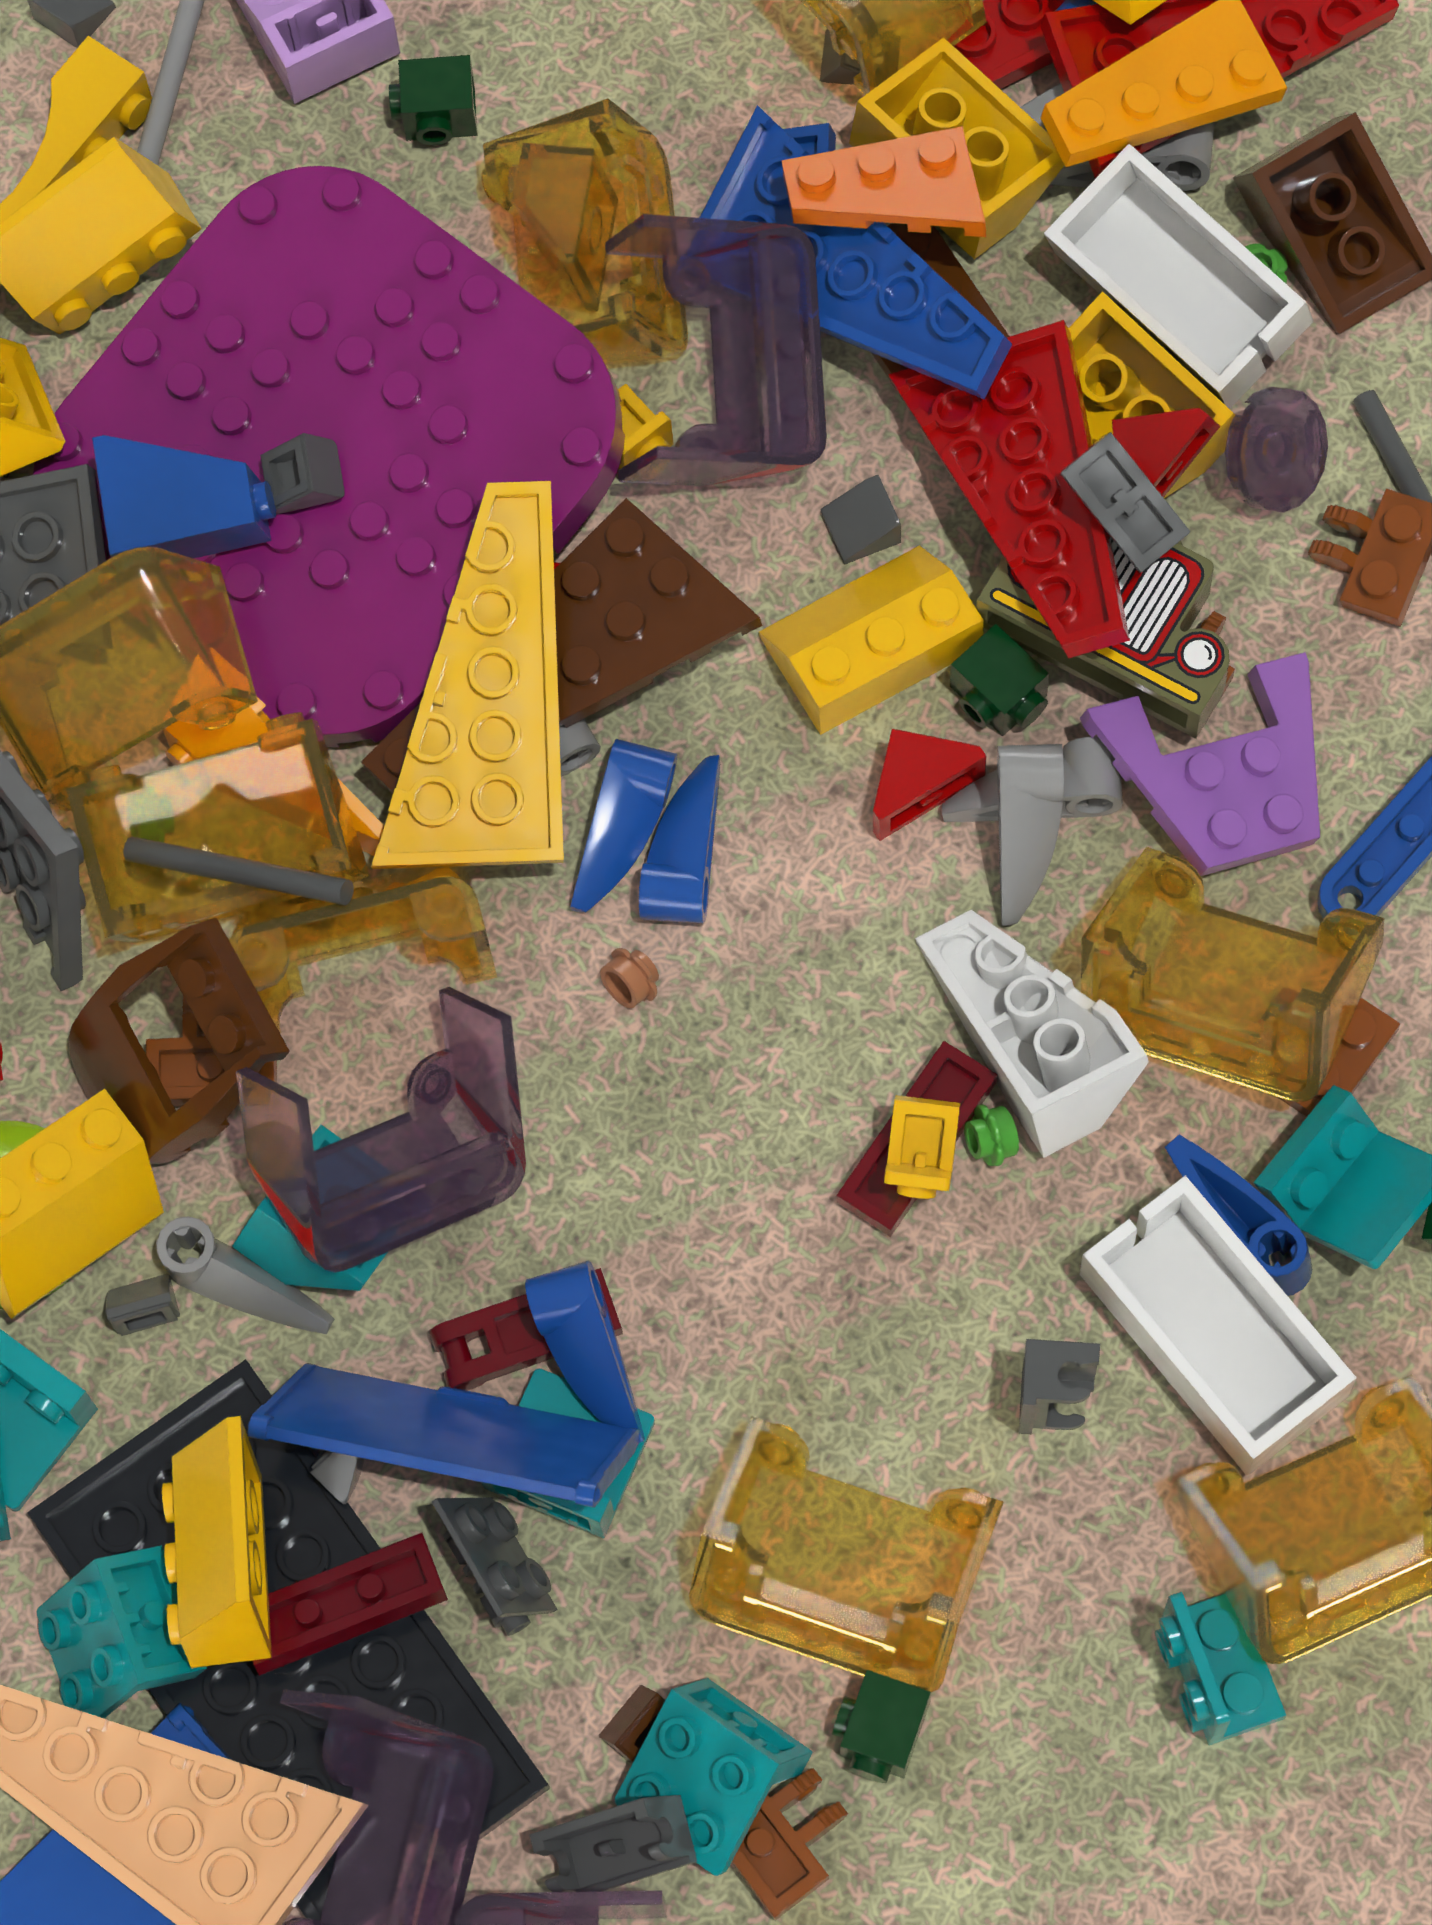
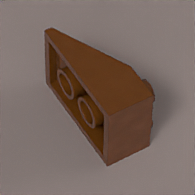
[1233,112,1432,335]

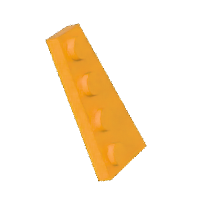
[1040,0,1287,167]

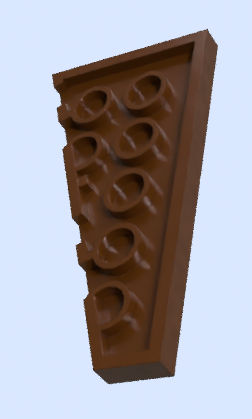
[361,498,762,795]

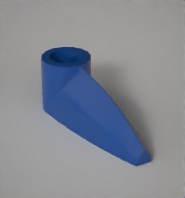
[570,739,678,912]
[639,755,721,923]
[1165,1134,1313,1296]
[525,1260,645,1443]

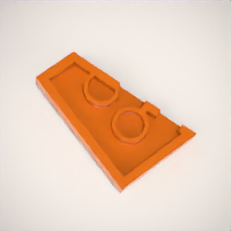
[781,126,986,237]

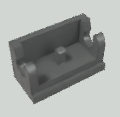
[1060,432,1191,573]
[1019,1339,1100,1435]
[529,1795,697,1898]

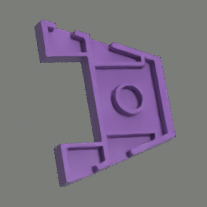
[1080,652,1320,876]

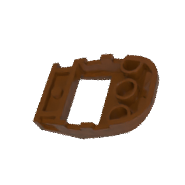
[69,918,290,1164]

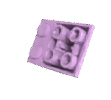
[236,0,400,104]

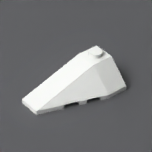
[915,910,1149,1158]

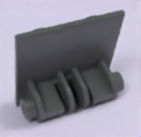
[432,1497,558,1636]

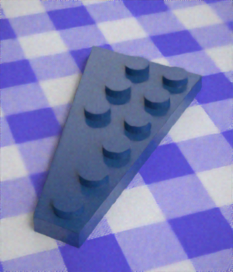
[675,105,1012,399]

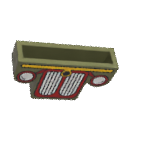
[977,537,1230,739]

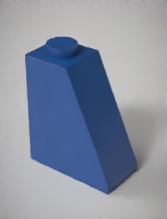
[92,435,276,573]

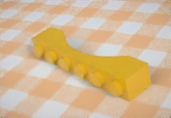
[0,35,152,286]

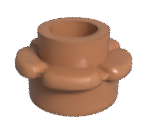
[600,948,659,1008]

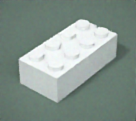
[1044,144,1314,409]
[1080,1175,1357,1476]

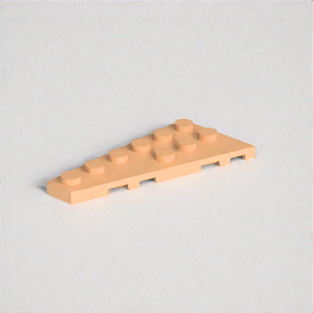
[0,1685,369,1925]

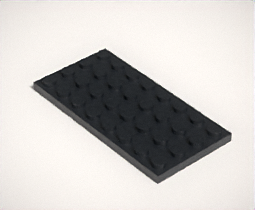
[27,1359,550,1925]

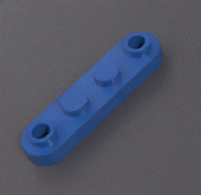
[1317,756,1432,932]

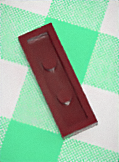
[836,1041,998,1237]
[252,1533,448,1676]

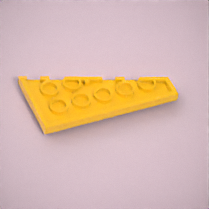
[371,481,564,869]

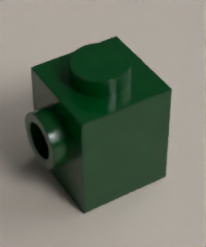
[389,55,478,145]
[950,624,1049,736]
[832,1670,931,1783]

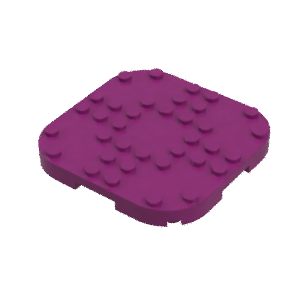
[33,166,625,747]

